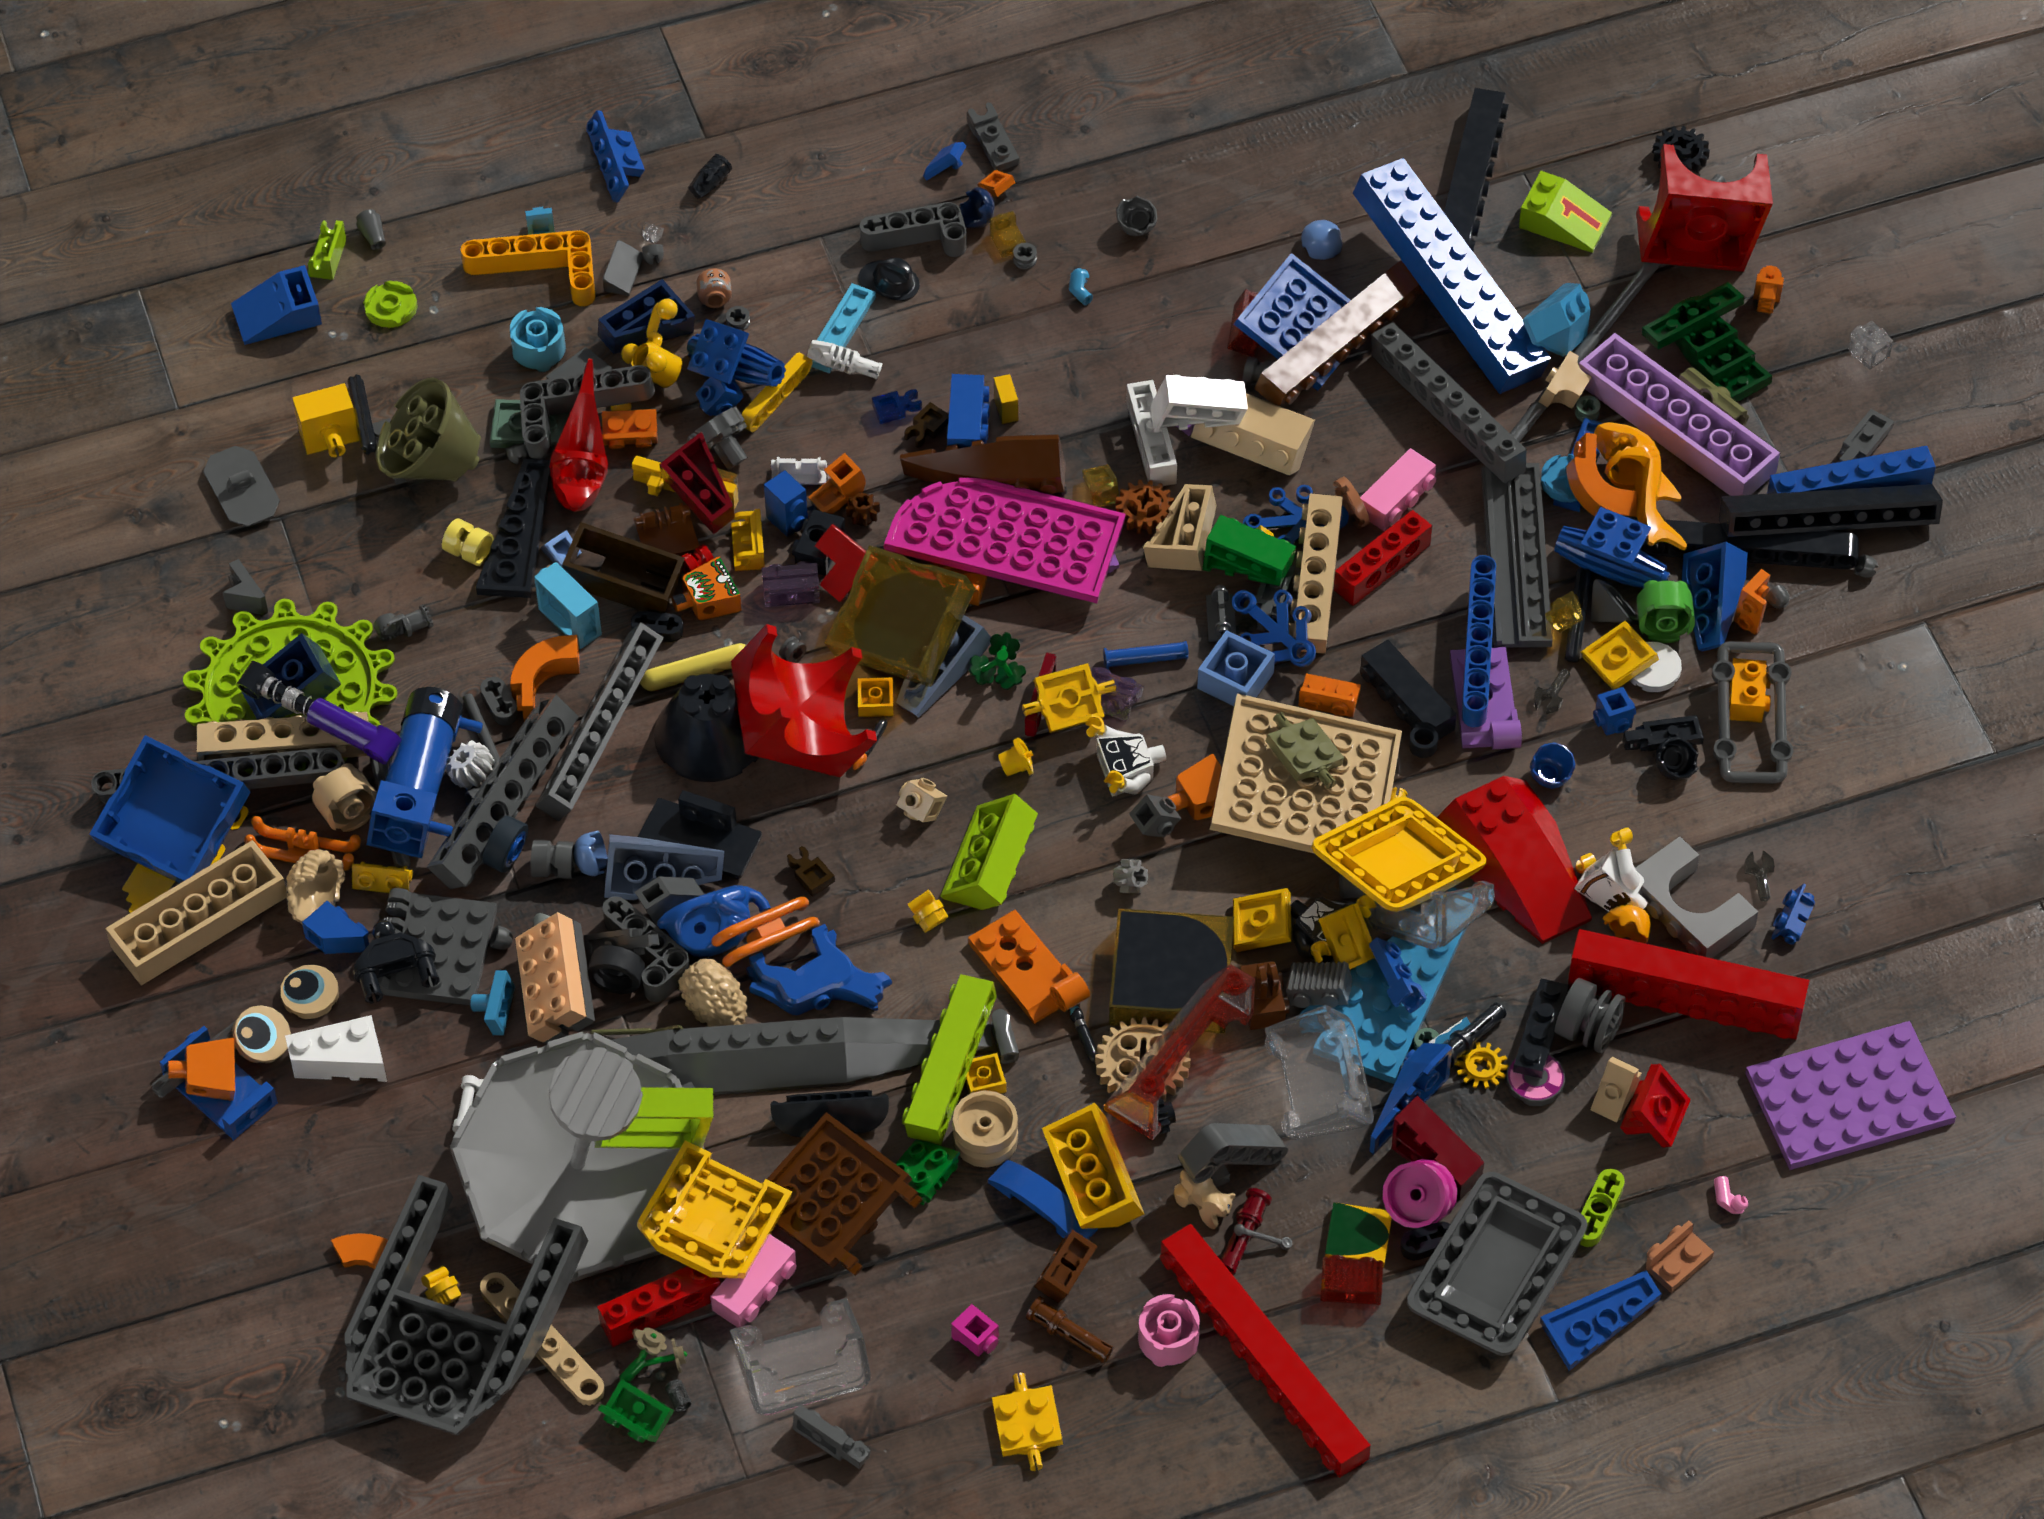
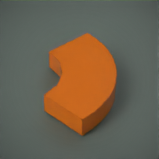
[331,1233,388,1269]

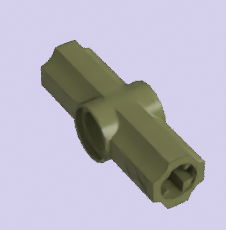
[1678,368,1749,426]

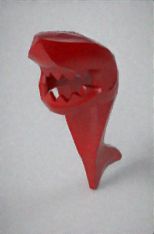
[549,358,608,512]

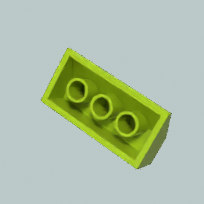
[941,794,1038,910]

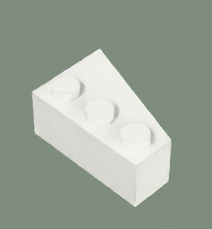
[1150,375,1248,433]
[285,1015,387,1082]

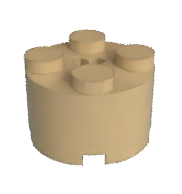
[312,763,377,832]

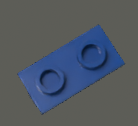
[1771,884,1815,944]

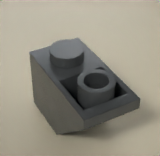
[635,877,704,927]

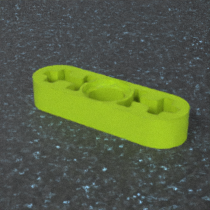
[1580,1169,1625,1247]

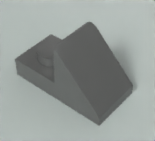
[223,559,268,615]

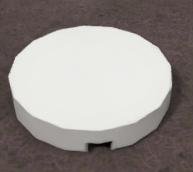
[1630,642,1682,692]

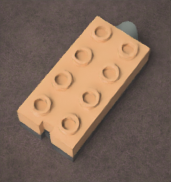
[515,912,595,1044]

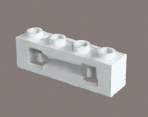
[1126,380,1177,486]

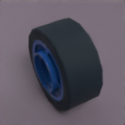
[483,815,529,873]

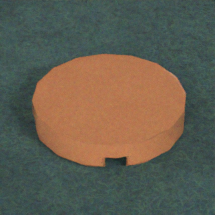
[1333,476,1370,529]

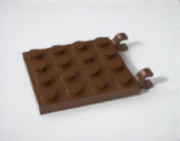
[767,1112,923,1276]

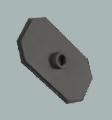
[203,446,280,527]

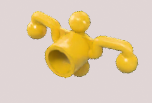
[610,299,682,411]

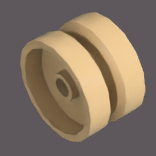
[953,1090,1018,1168]

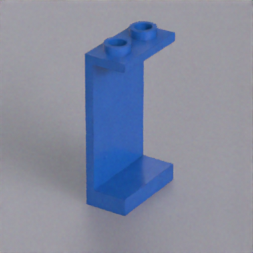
[160,1026,278,1140]

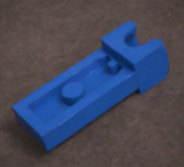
[1369,937,1427,1013]

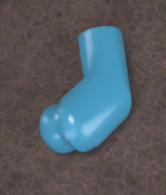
[1069,268,1093,305]

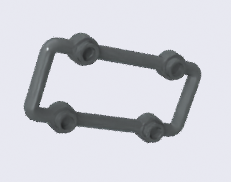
[1711,641,1793,784]

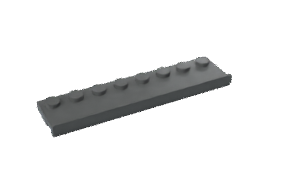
[1481,463,1553,648]

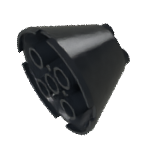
[654,674,759,782]

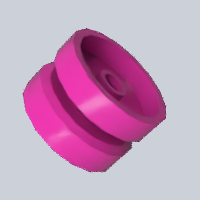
[1382,1159,1457,1228]

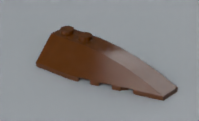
[900,434,1066,494]

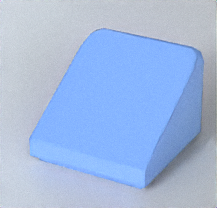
[541,530,582,566]

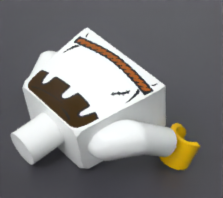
[1574,828,1648,911]

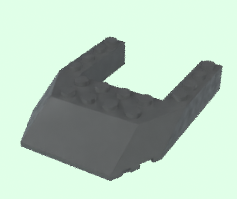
[345,1175,588,1436]

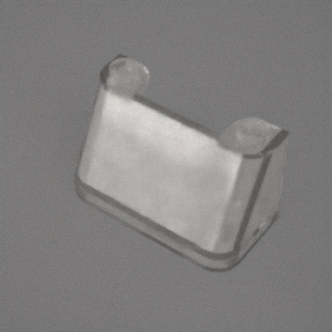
[1366,881,1495,949]
[1265,1005,1374,1140]
[730,1298,871,1415]

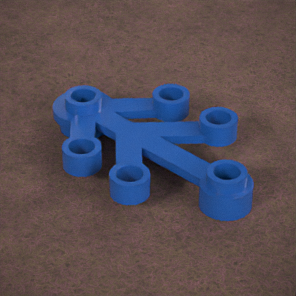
[1243,485,1349,550]
[1232,589,1316,667]

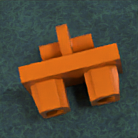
[1753,266,1784,314]

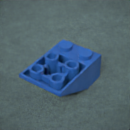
[231,265,322,345]

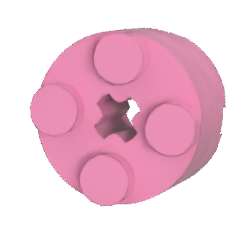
[1138,1294,1200,1367]

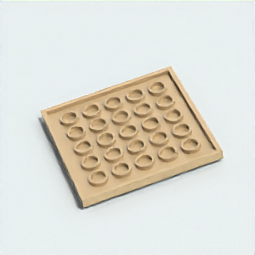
[1210,693,1402,854]

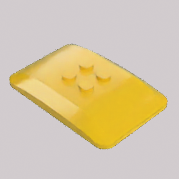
[1311,797,1486,912]

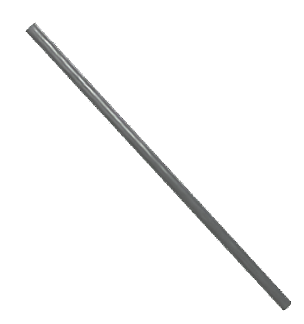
[1510,174,1726,442]

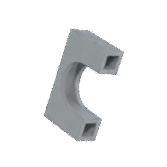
[1635,837,1758,958]

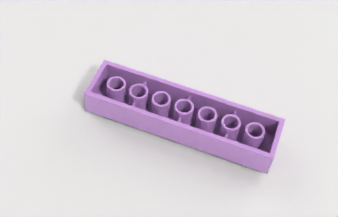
[1579,333,1780,496]

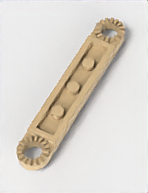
[480,1272,605,1406]

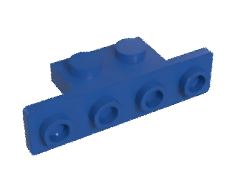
[586,110,645,202]

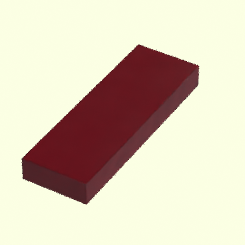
[1025,652,1057,737]

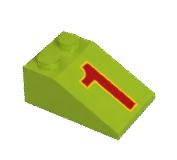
[1519,171,1612,253]

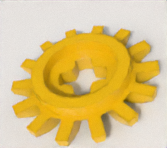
[1456,1042,1509,1089]

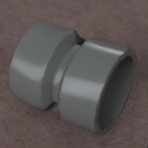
[531,840,575,879]

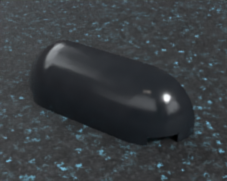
[770,1090,889,1137]

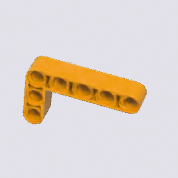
[460,230,595,306]

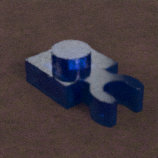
[872,389,922,424]

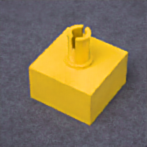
[292,383,359,457]

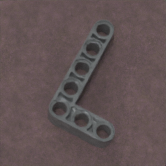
[520,365,655,459]

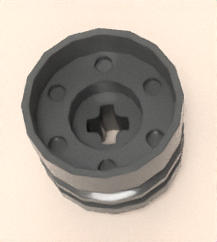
[1554,978,1626,1054]

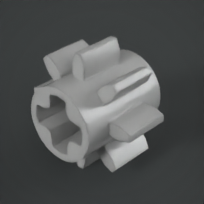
[1113,859,1148,894]

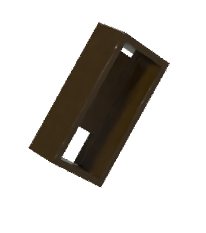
[562,522,685,613]

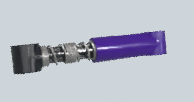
[236,661,402,765]

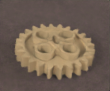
[1095,1017,1191,1106]

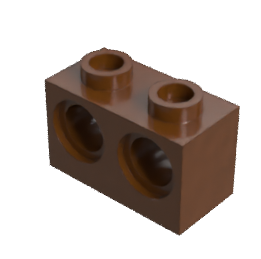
[1033,1229,1097,1303]

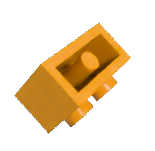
[1729,658,1771,723]

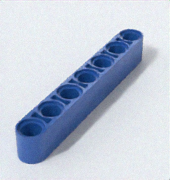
[1462,555,1496,728]

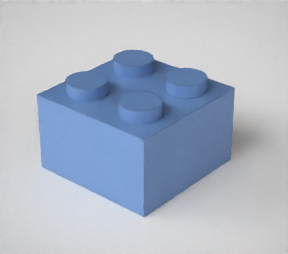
[1197,630,1275,706]

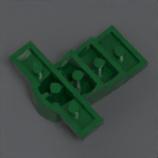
[1642,282,1772,402]

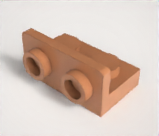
[1645,1221,1714,1293]

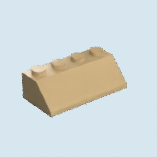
[1191,393,1315,475]

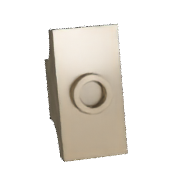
[1539,351,1591,409]
[1590,1057,1642,1123]

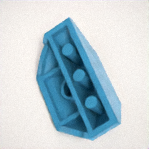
[1522,283,1591,356]

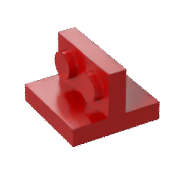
[1620,1064,1691,1147]

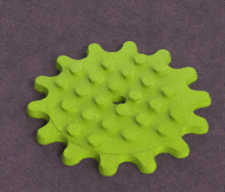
[183,599,398,775]

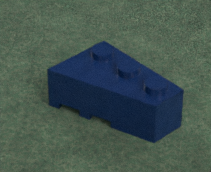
[598,279,695,354]

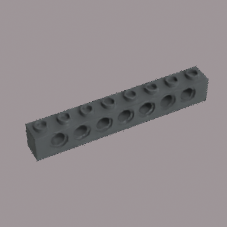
[1371,322,1527,484]
[535,622,664,821]
[427,694,579,889]

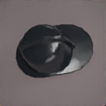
[858,258,920,301]

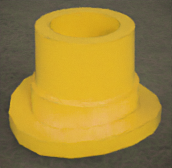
[998,738,1033,776]

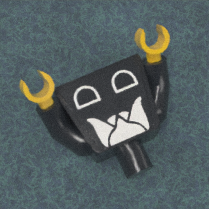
[1291,895,1377,964]

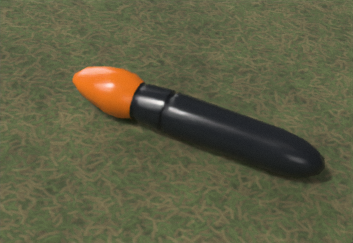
[852,718,888,770]

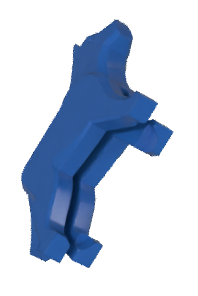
[746,924,892,1015]

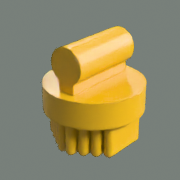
[908,890,948,933]
[421,1267,461,1305]

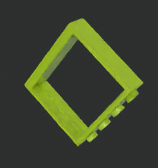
[595,1087,713,1149]

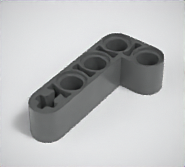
[860,202,967,257]
[602,896,690,1002]
[1178,1123,1288,1183]

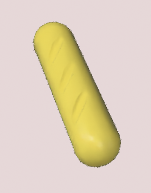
[640,643,746,691]

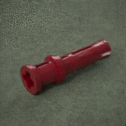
[1221,1188,1272,1275]

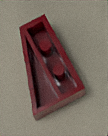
[659,431,735,534]
[1391,1095,1484,1200]

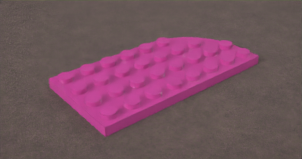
[884,478,1126,604]

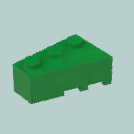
[1202,514,1296,586]

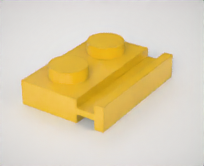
[1318,903,1375,969]

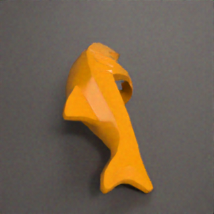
[1594,422,1687,550]

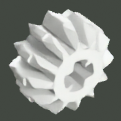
[445,740,495,790]

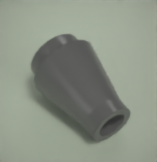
[356,209,386,250]

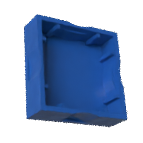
[89,735,250,884]

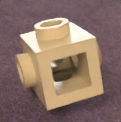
[896,778,947,822]

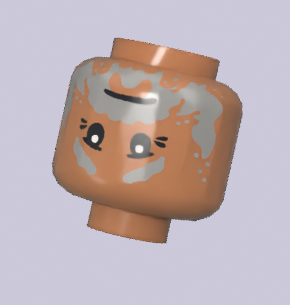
[696,268,732,308]

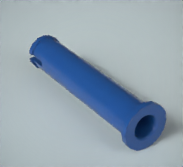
[1103,641,1189,670]

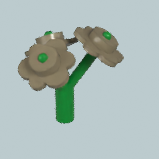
[619,1328,687,1383]

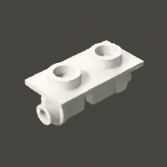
[771,457,827,485]

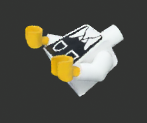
[1085,715,1166,797]

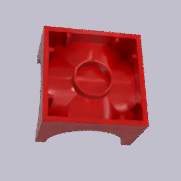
[1636,144,1773,272]
[731,624,877,777]

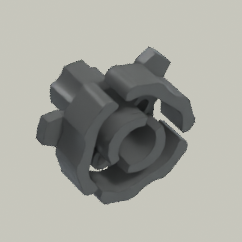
[687,406,748,470]

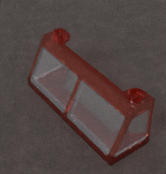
[1104,964,1255,1140]

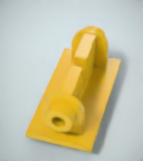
[352,861,413,893]

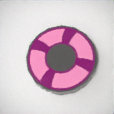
[1506,1055,1565,1106]

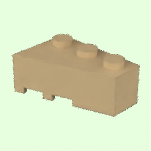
[1143,484,1217,571]

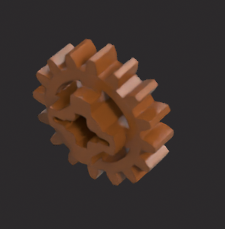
[1116,480,1174,534]

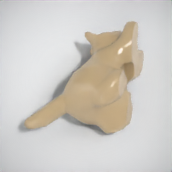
[1174,1169,1236,1229]

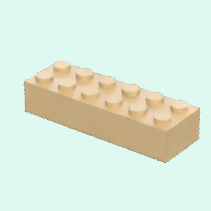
[106,840,287,986]

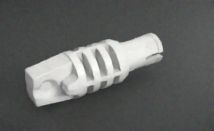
[807,340,882,380]

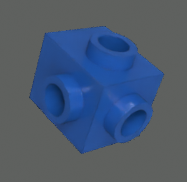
[695,377,744,416]
[1593,687,1636,736]

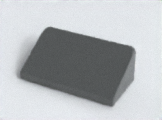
[603,240,644,296]

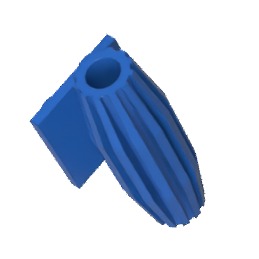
[687,319,786,387]
[1554,507,1670,588]

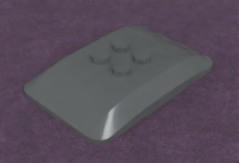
[1407,1172,1587,1356]

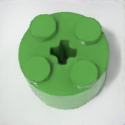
[1636,580,1695,643]

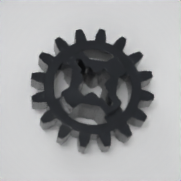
[1652,126,1710,173]

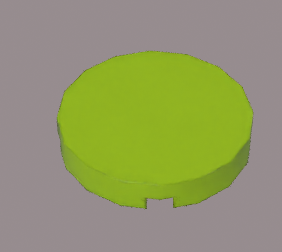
[364,281,418,328]

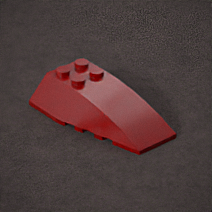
[1437,776,1592,944]

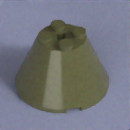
[376,378,481,482]

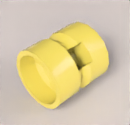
[442,518,494,566]

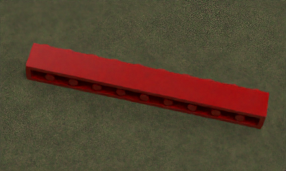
[1160,1223,1371,1478]

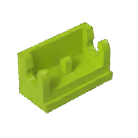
[307,220,346,280]

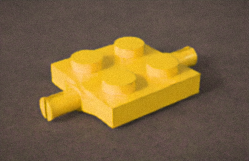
[1022,663,1116,733]
[992,1373,1063,1471]

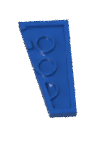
[1540,1270,1661,1371]

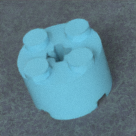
[510,307,566,372]

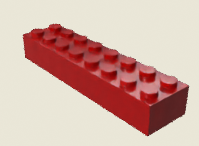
[1568,929,1810,1040]

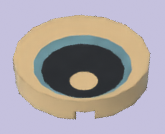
[281,965,339,1019]
[232,1005,291,1064]

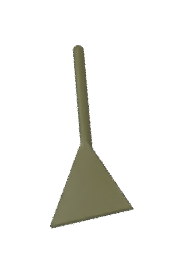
[590,1025,684,1035]

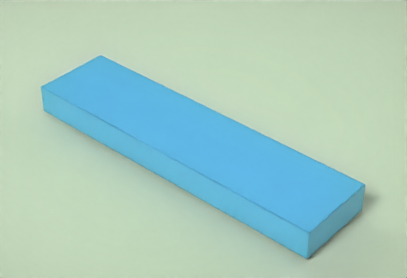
[812,283,876,374]

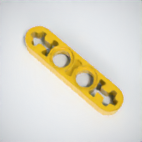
[741,352,813,432]

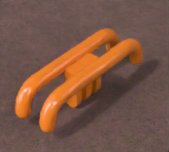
[244,816,361,871]
[711,896,820,967]

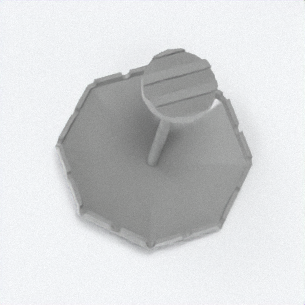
[450,1031,704,1283]

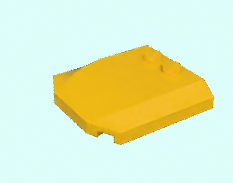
[637,1140,792,1279]

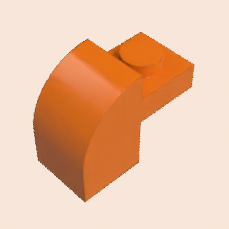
[808,453,866,514]

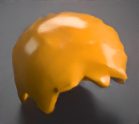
[1603,904,1650,944]

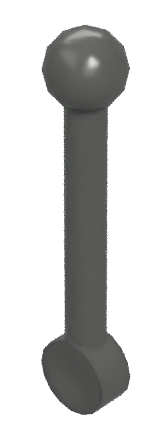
[1234,1224,1292,1250]

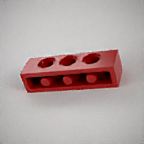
[1334,510,1432,606]
[597,1266,721,1347]

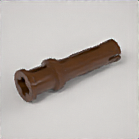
[1026,1296,1114,1364]

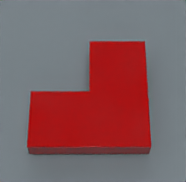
[815,524,875,602]

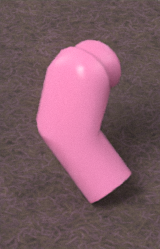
[1714,1176,1748,1214]

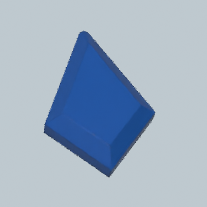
[923,142,966,180]

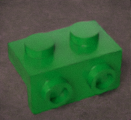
[597,1379,674,1443]

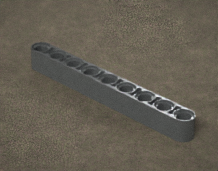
[91,747,346,803]

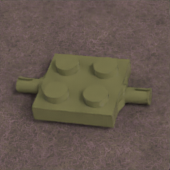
[1265,712,1344,789]

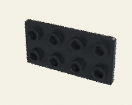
[638,790,762,879]

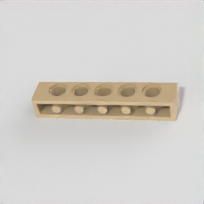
[1289,494,1343,654]
[197,711,369,761]

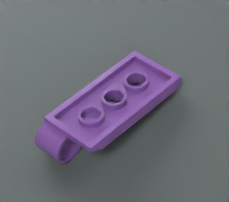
[1450,647,1522,750]

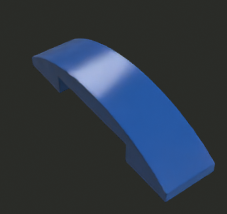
[988,1160,1098,1240]

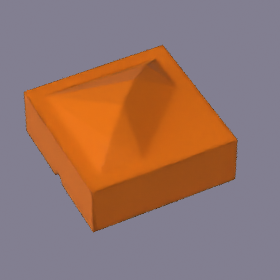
[977,170,1015,197]

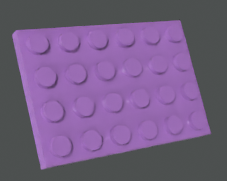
[1745,1021,1956,1170]

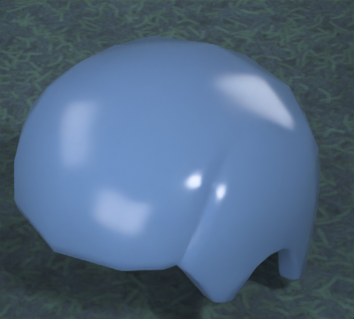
[1301,220,1342,260]
[573,831,607,876]

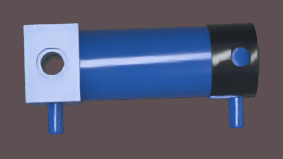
[366,687,483,859]

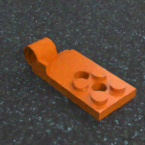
[968,909,1090,1024]

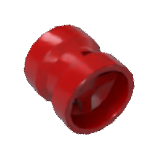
[681,544,714,574]

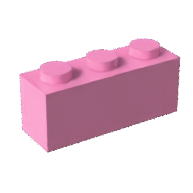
[1360,448,1436,531]
[711,1235,797,1330]

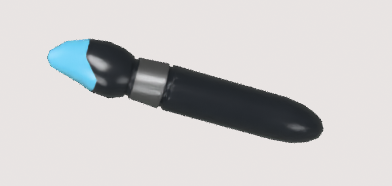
[1070,1005,1098,1064]

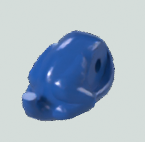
[657,885,771,958]

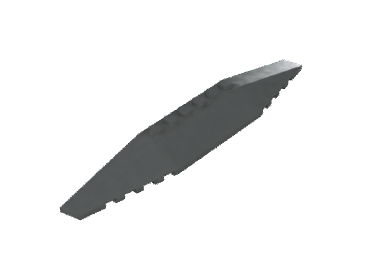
[611,1017,992,1095]

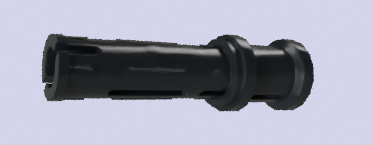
[1444,1002,1507,1068]

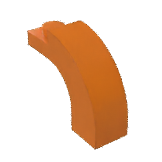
[1566,433,1637,517]
[510,635,580,722]

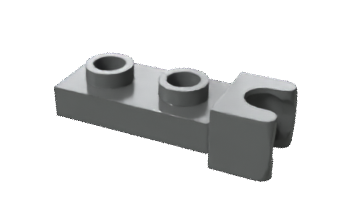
[967,102,1020,171]

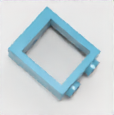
[534,562,602,650]

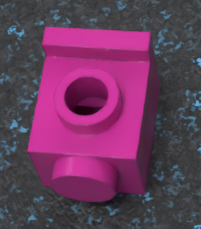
[951,1304,999,1357]

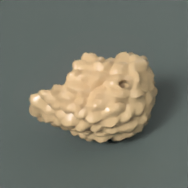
[286,849,345,924]
[678,959,748,1027]

